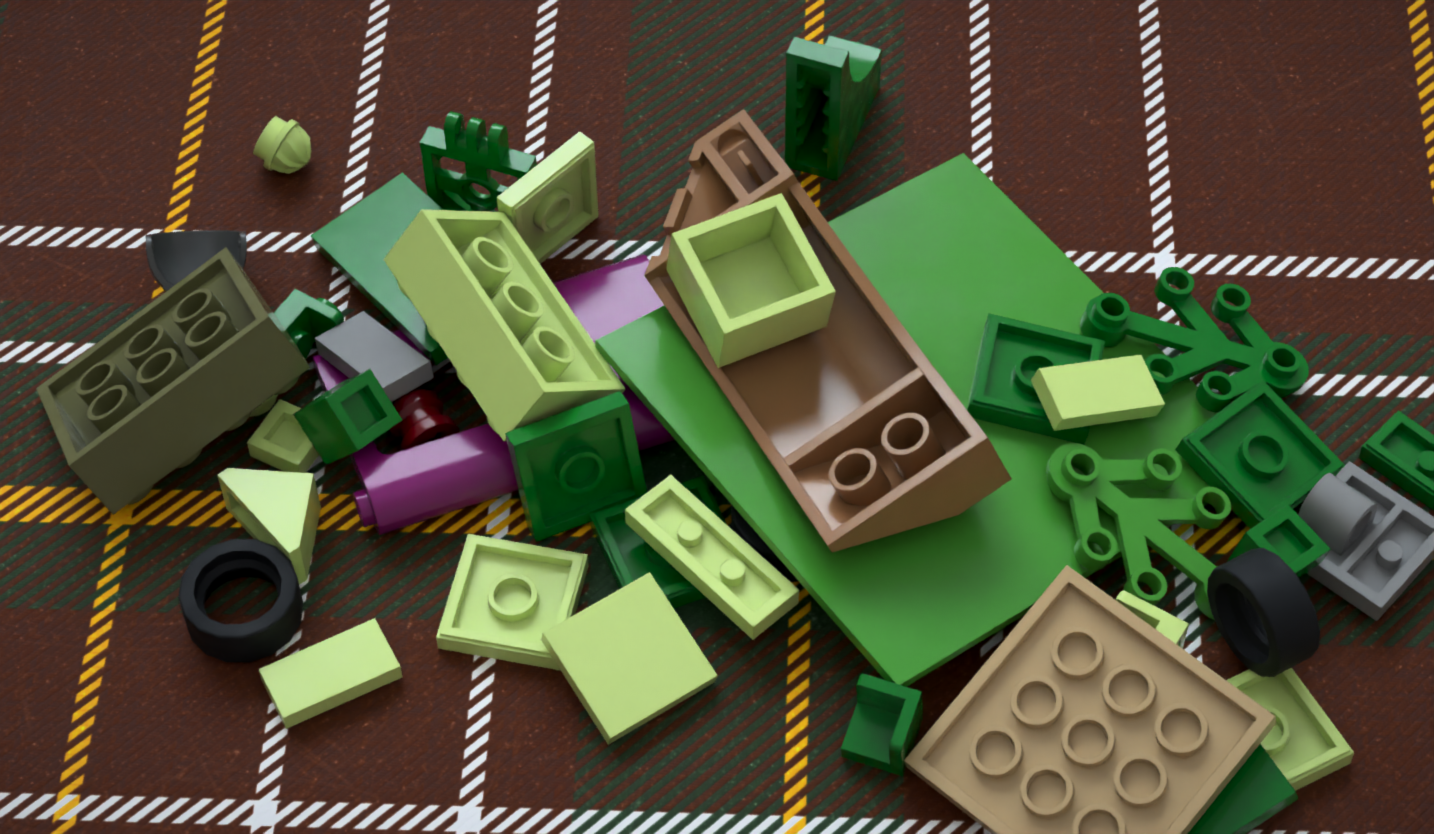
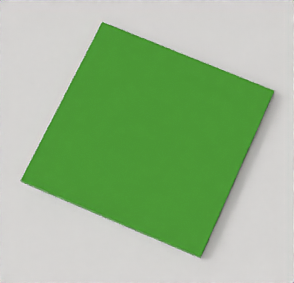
[595,153,1218,687]

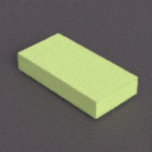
[1031,355,1165,431]
[259,618,403,729]

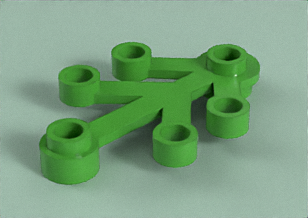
[1046,443,1231,620]

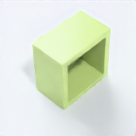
[666,193,836,368]

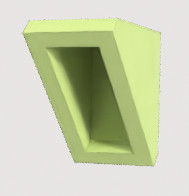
[218,468,321,585]

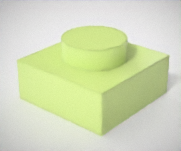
[247,399,319,473]

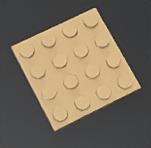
[904,565,1276,834]

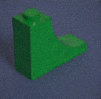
[785,35,882,181]

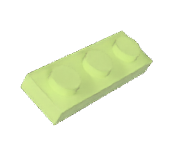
[625,475,799,640]

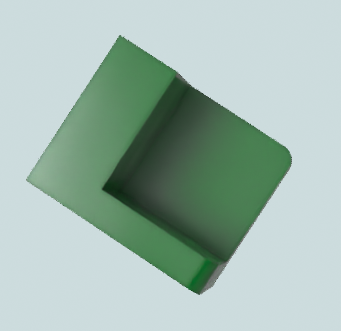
[293,369,402,464]
[1227,504,1331,578]
[841,673,923,776]

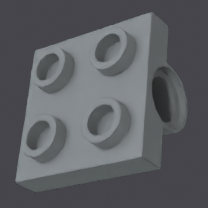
[1298,461,1434,621]

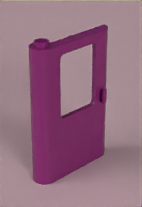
[312,254,675,535]

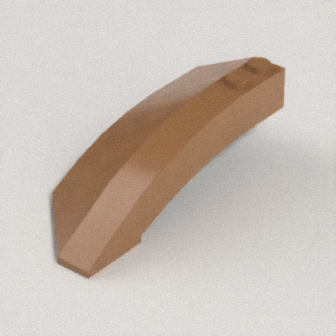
[644,109,1011,553]

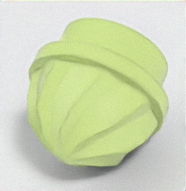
[253,116,311,174]

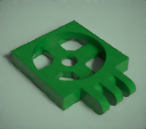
[420,111,537,212]

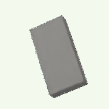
[315,311,434,402]

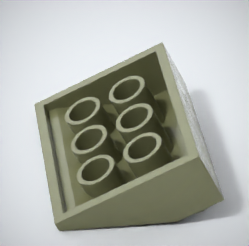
[36,247,310,515]

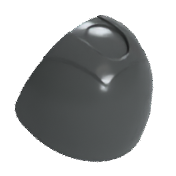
[145,230,247,292]

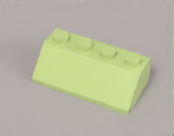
[384,209,625,441]

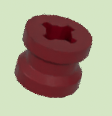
[389,389,460,451]

